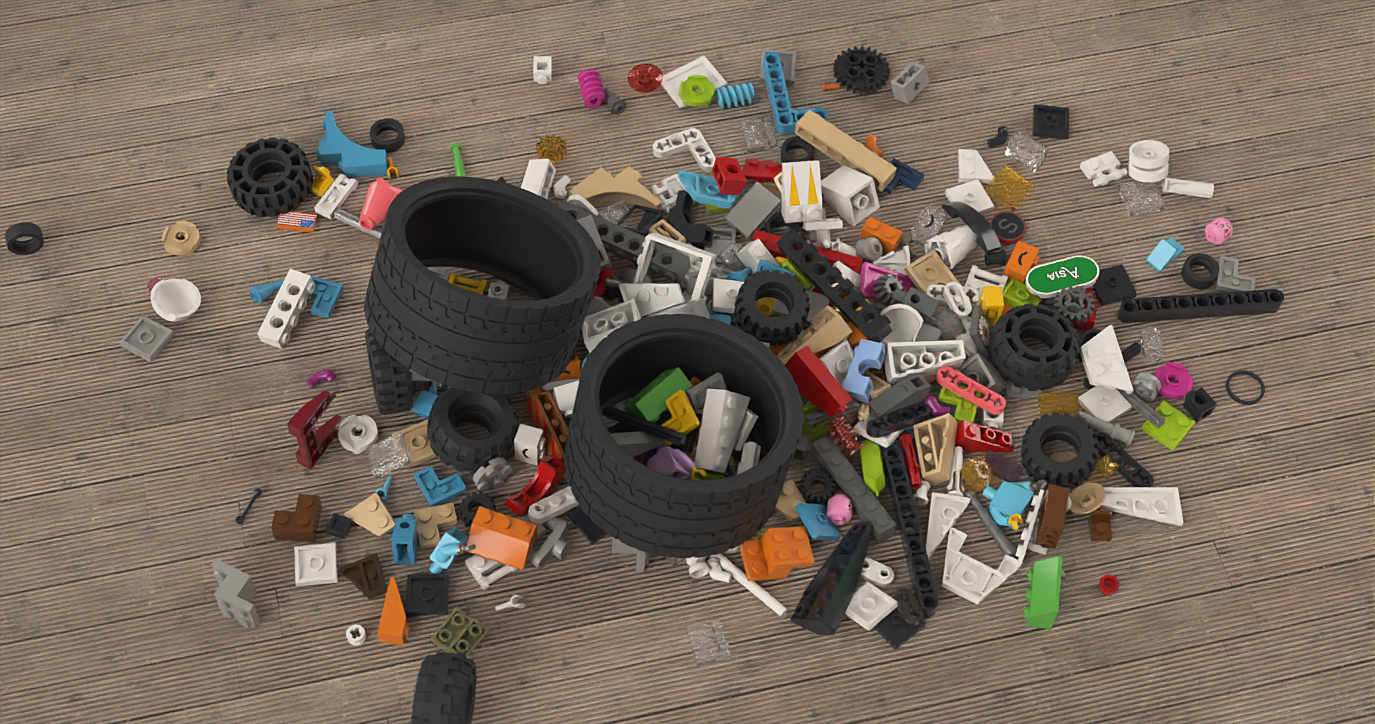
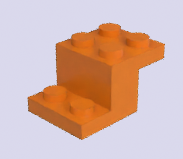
[739,526,815,581]

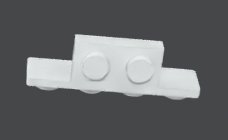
[1015,489,1047,562]

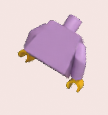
[647,444,707,481]

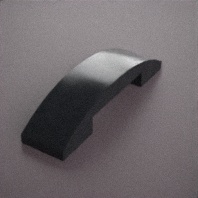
[942,201,1001,253]

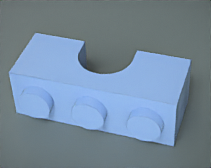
[841,339,886,403]

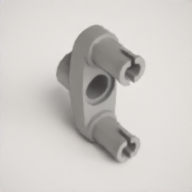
[527,517,571,568]

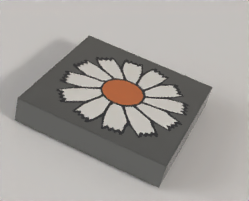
[970,305,993,359]

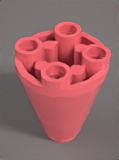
[359,178,402,230]

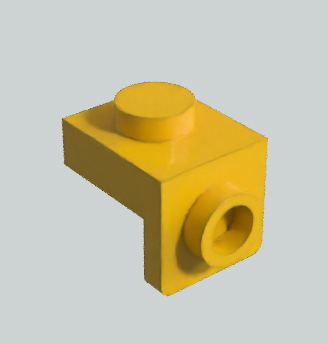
[310,165,334,197]

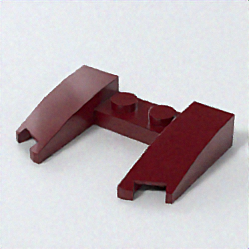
[287,390,341,470]

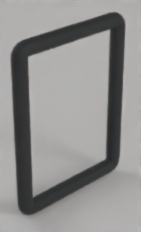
[617,205,663,235]

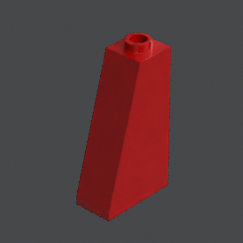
[785,346,853,417]

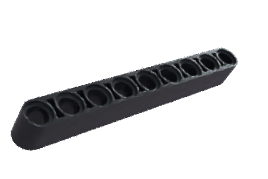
[1117,289,1284,323]
[883,445,939,617]

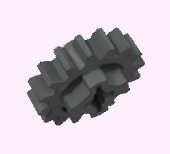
[1053,286,1095,324]

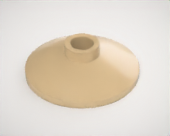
[1069,483,1106,514]

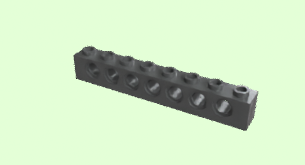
[558,200,691,284]

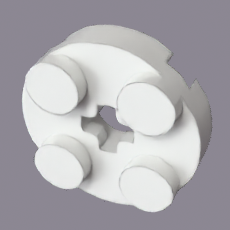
[338,415,378,454]

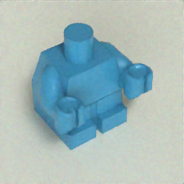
[411,386,439,419]

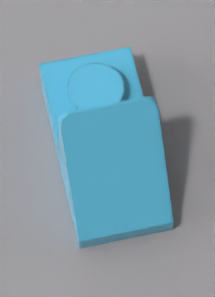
[1146,237,1185,272]

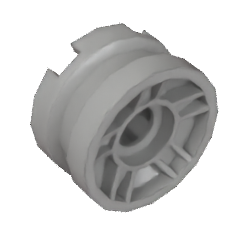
[1132,372,1161,402]

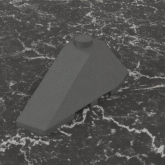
[610,431,664,457]

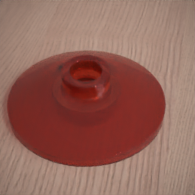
[628,63,663,92]

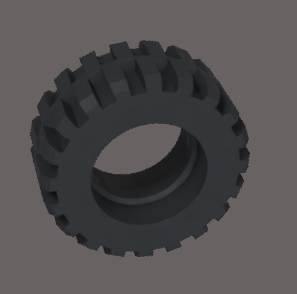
[734,269,810,346]
[1021,412,1099,489]

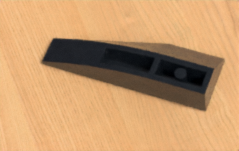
[790,522,872,635]

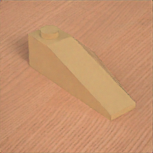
[777,306,852,365]

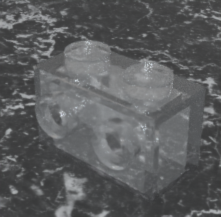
[1006,131,1049,172]

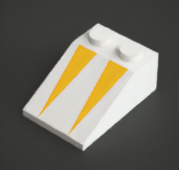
[781,160,822,223]

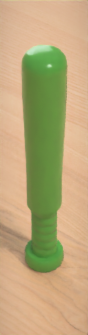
[450,143,466,177]

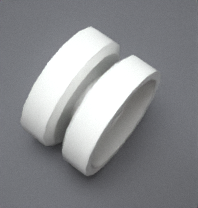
[1128,140,1169,182]

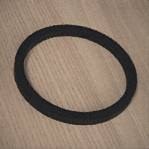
[1226,370,1265,405]

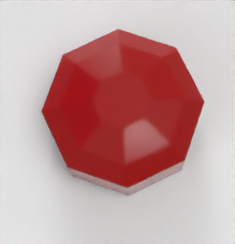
[1098,574,1120,596]

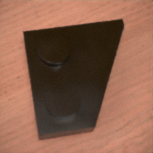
[339,554,388,599]

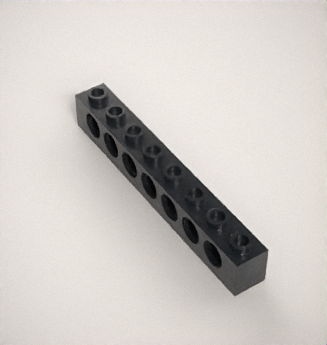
[776,228,892,343]

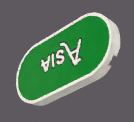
[1026,255,1099,298]

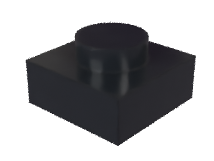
[326,513,353,540]

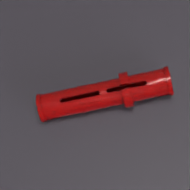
[899,434,922,489]

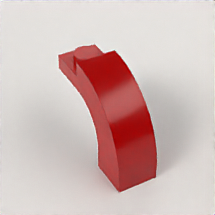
[505,454,565,516]

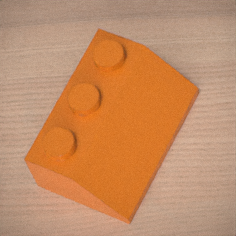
[466,506,537,570]

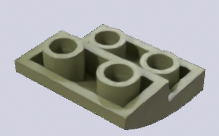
[429,607,489,658]

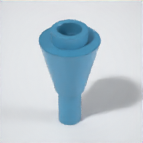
[727,267,752,282]
[250,280,283,304]

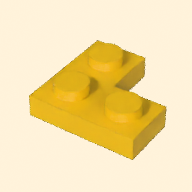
[661,390,700,446]

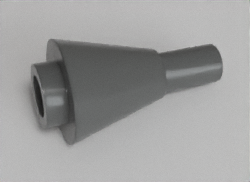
[604,89,626,115]

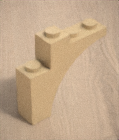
[569,166,662,210]

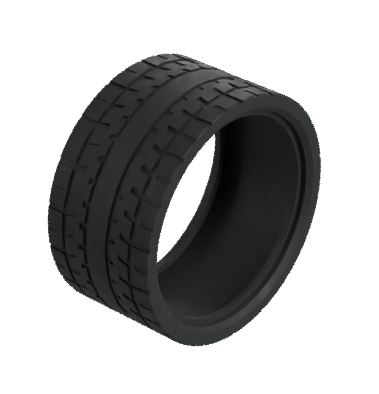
[364,176,601,394]
[564,314,803,558]

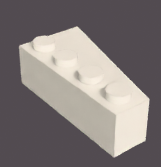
[884,340,965,387]
[694,389,750,473]

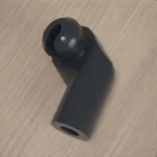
[987,126,1009,148]

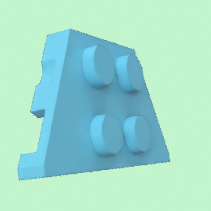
[678,170,747,209]

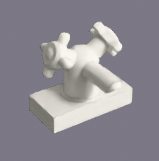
[803,218,843,250]

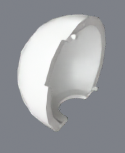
[150,279,201,322]
[880,303,923,347]

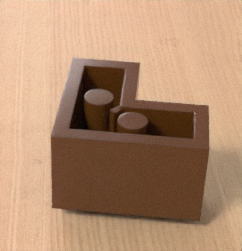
[271,494,322,542]

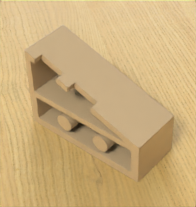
[913,413,958,486]

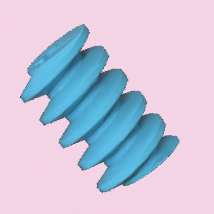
[716,82,754,109]

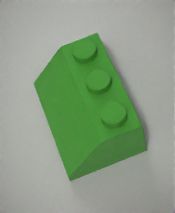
[622,367,692,423]
[1023,556,1063,630]

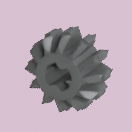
[872,273,905,306]

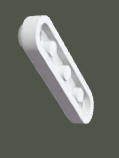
[528,486,579,524]

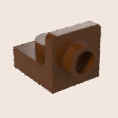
[1088,509,1112,541]

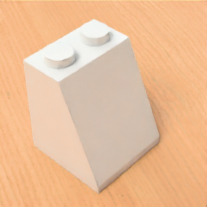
[821,165,880,226]

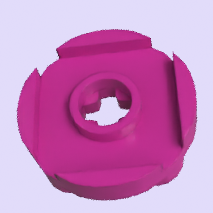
[1154,362,1193,400]

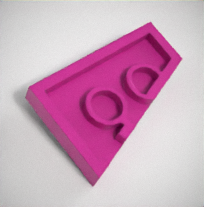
[860,262,913,298]

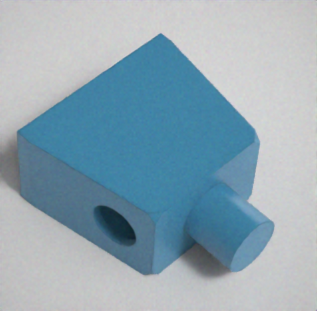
[391,514,418,565]

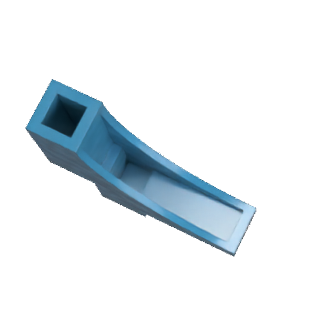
[316,111,388,178]

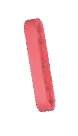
[936,367,1006,415]

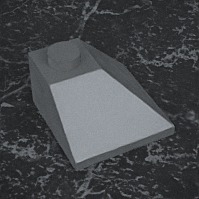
[958,353,1007,400]

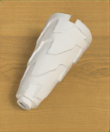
[925,225,978,270]

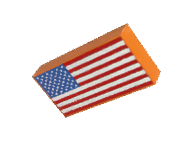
[277,211,318,232]

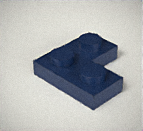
[883,158,925,194]

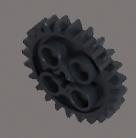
[833,46,890,95]

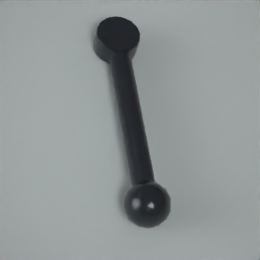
[236,488,262,524]

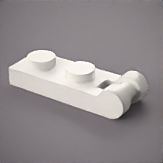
[314,174,358,219]

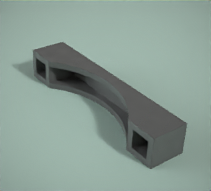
[810,435,896,545]

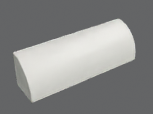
[521,159,556,199]

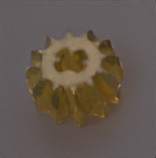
[536,134,567,164]
[960,456,995,491]

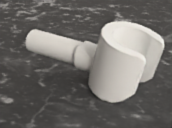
[495,595,525,611]

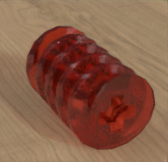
[823,414,864,458]

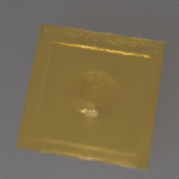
[985,164,1034,212]
[1038,393,1081,418]

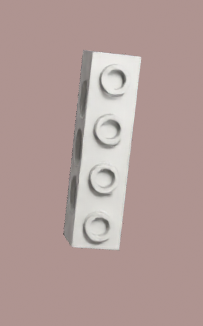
[257,269,315,349]

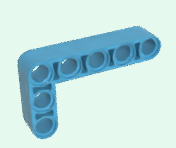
[763,52,828,134]

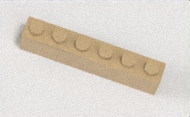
[795,109,897,192]

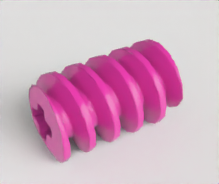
[578,70,606,109]

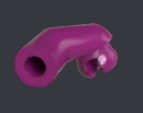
[306,369,336,388]
[924,395,950,416]

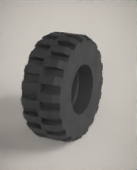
[227,137,313,217]
[365,329,413,414]

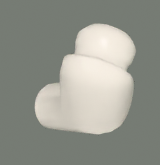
[707,558,732,583]

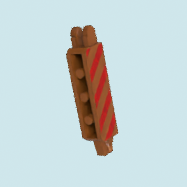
[525,388,569,477]

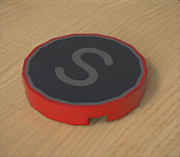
[989,211,1026,244]

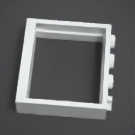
[633,233,716,314]

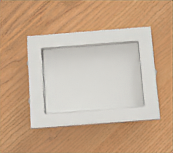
[658,56,727,108]

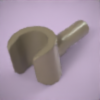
[900,232,916,257]

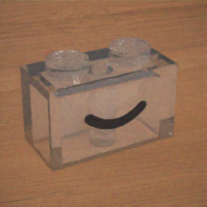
[910,205,947,247]

